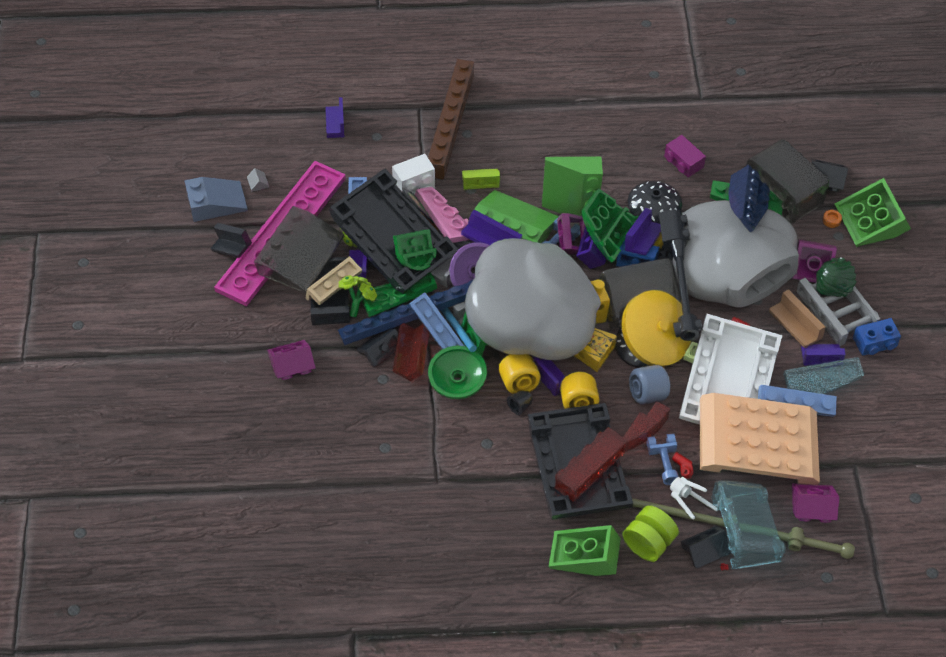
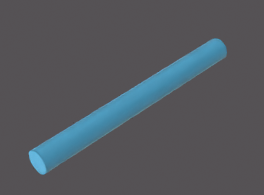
[440,308,477,352]

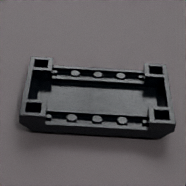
[329,168,459,293]
[528,403,633,520]

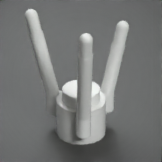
[670,477,718,520]

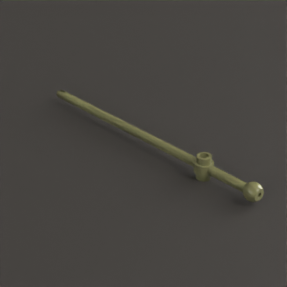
[632,498,855,559]

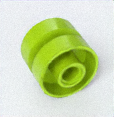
[622,505,679,562]

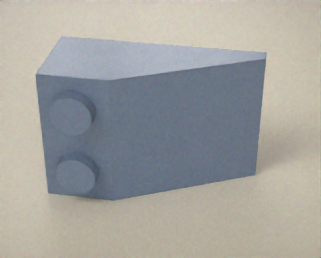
[185,177,248,222]

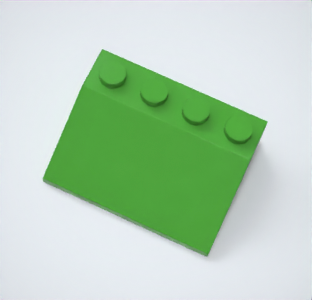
[542,157,603,216]
[475,190,559,243]

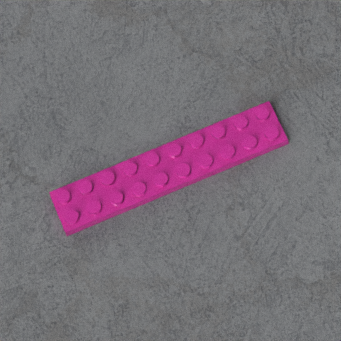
[214,161,346,307]

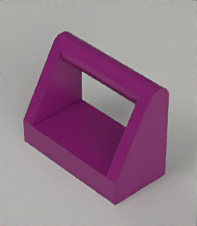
[557,213,585,254]

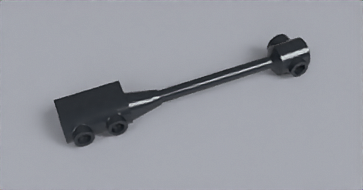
[659,209,703,341]

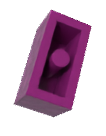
[664,135,706,178]

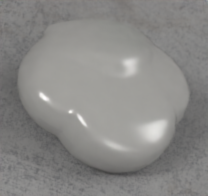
[671,200,799,307]
[465,238,601,360]

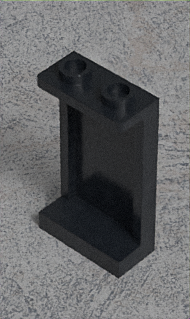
[309,257,350,325]

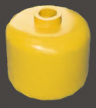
[498,354,541,394]
[560,372,600,409]

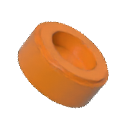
[822,210,842,228]

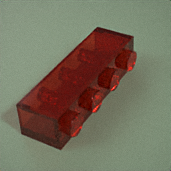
[555,427,627,502]

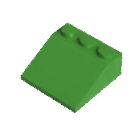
[835,178,911,247]

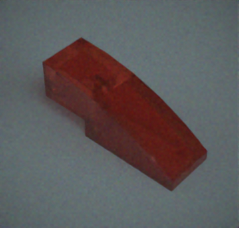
[619,401,670,453]

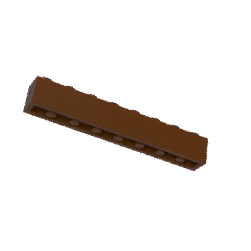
[428,59,474,180]

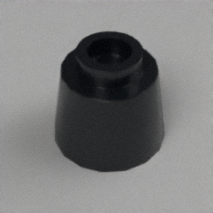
[507,390,533,415]

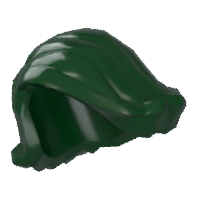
[816,258,857,297]

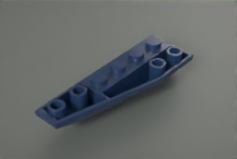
[728,165,770,233]

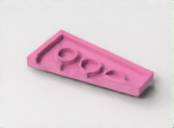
[415,187,470,243]

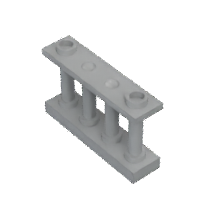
[796,278,880,346]

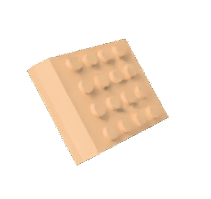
[700,393,820,485]

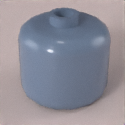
[629,365,670,404]

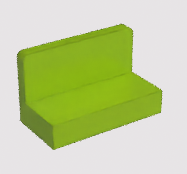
[462,169,500,190]

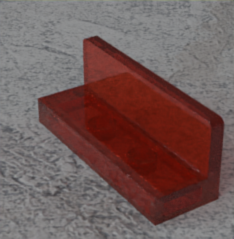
[393,323,429,381]

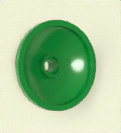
[428,346,487,399]

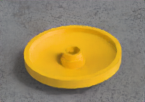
[622,290,691,367]

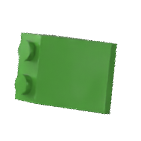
[549,525,621,576]

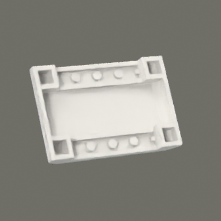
[679,314,782,425]

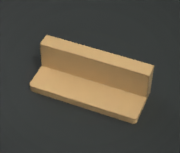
[306,256,362,305]

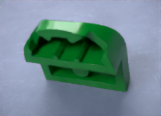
[393,229,436,270]

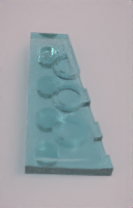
[783,357,864,394]

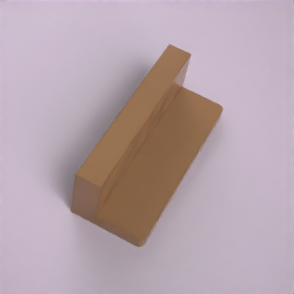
[769,290,825,348]

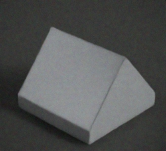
[247,168,269,192]

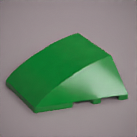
[581,188,639,263]

